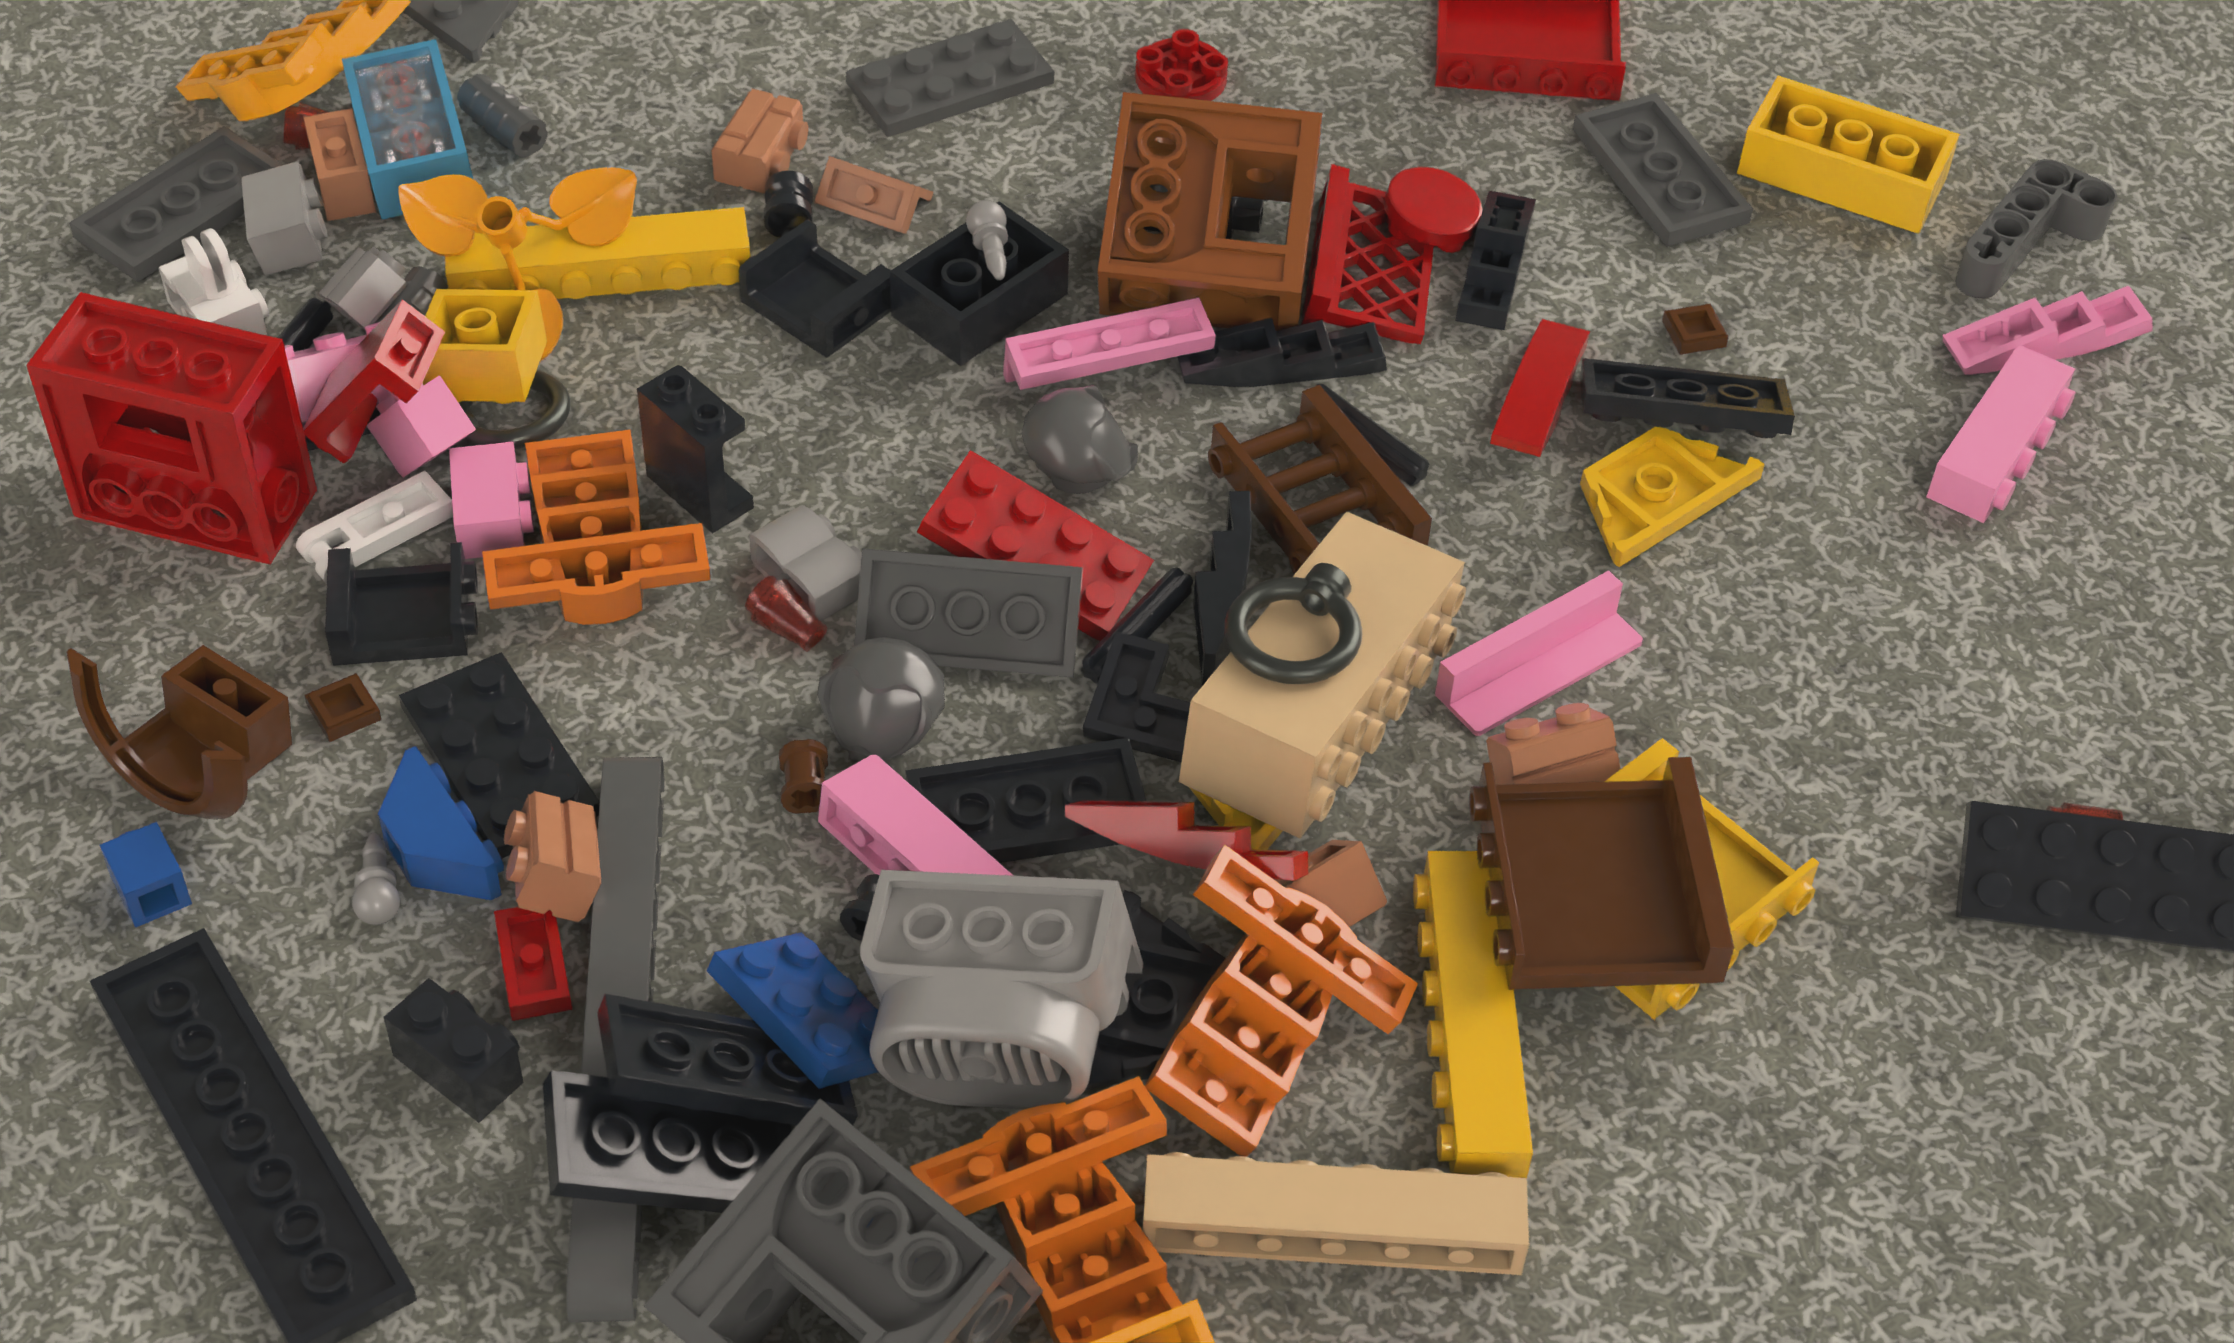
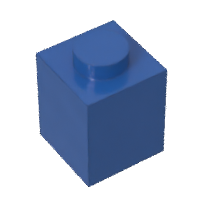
[100,822,192,928]

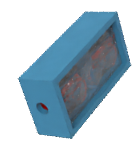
[342,39,473,220]

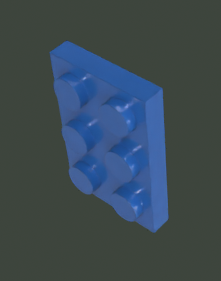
[706,932,879,1089]

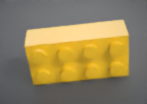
[1737,76,1960,234]

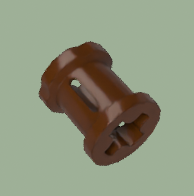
[779,739,828,814]

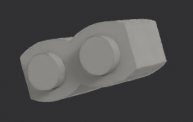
[318,246,408,330]
[749,505,862,624]

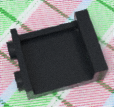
[739,220,891,358]
[637,365,754,534]
[325,542,478,666]

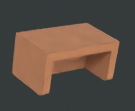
[303,108,376,221]

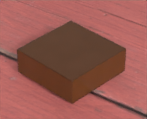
[1662,304,1729,355]
[304,673,382,742]

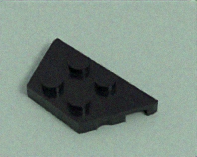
[1085,890,1225,1090]

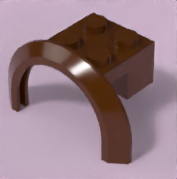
[67,645,292,820]

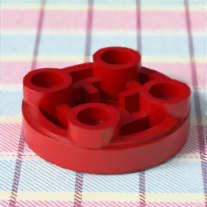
[1135,29,1228,101]
[1384,167,1482,253]

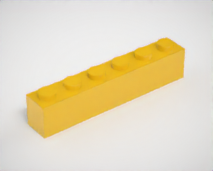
[445,207,751,299]
[1413,851,1533,1178]

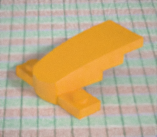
[176,0,411,121]

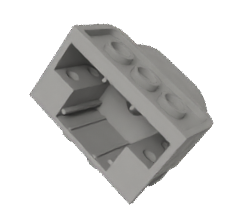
[860,870,1144,1110]

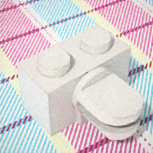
[159,228,269,335]

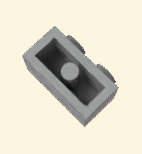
[241,161,327,276]

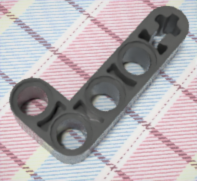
[1955,159,2117,298]

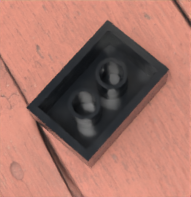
[890,201,1069,366]

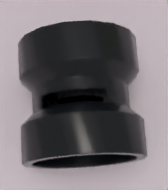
[764,171,813,237]

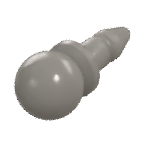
[966,200,1008,280]
[352,833,400,925]

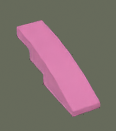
[1942,285,2152,375]

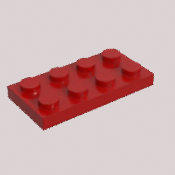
[917,450,1154,641]

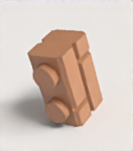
[711,89,808,194]
[1486,703,1620,785]
[504,791,601,922]

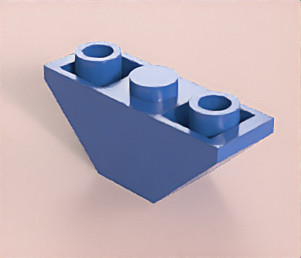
[378,746,504,900]

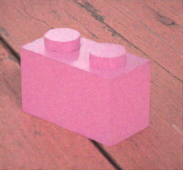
[367,375,476,478]
[449,442,534,559]

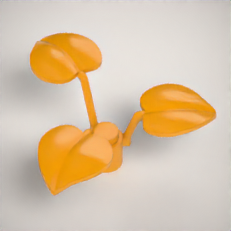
[398,167,637,362]

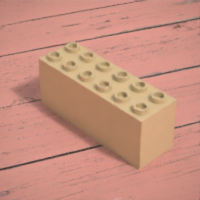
[1179,511,1466,839]

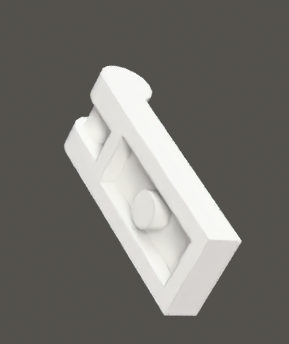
[296,470,453,584]

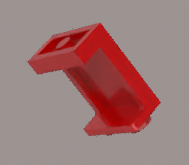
[303,299,445,463]

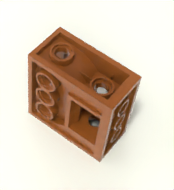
[1098,92,1323,331]

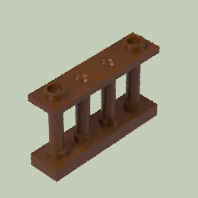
[1208,385,1432,574]

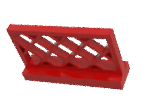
[1301,164,1434,344]

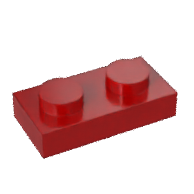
[494,907,573,1021]

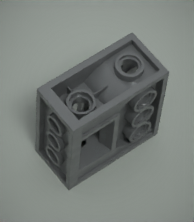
[644,1099,1043,1343]

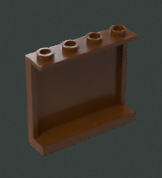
[1469,757,1734,990]

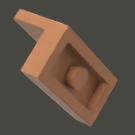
[814,156,934,234]
[1274,840,1387,927]

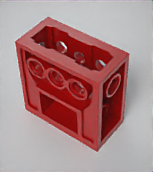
[26,292,317,565]

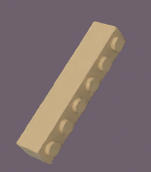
[1142,1152,1529,1275]

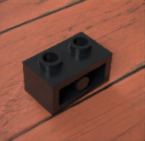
[383,978,524,1123]

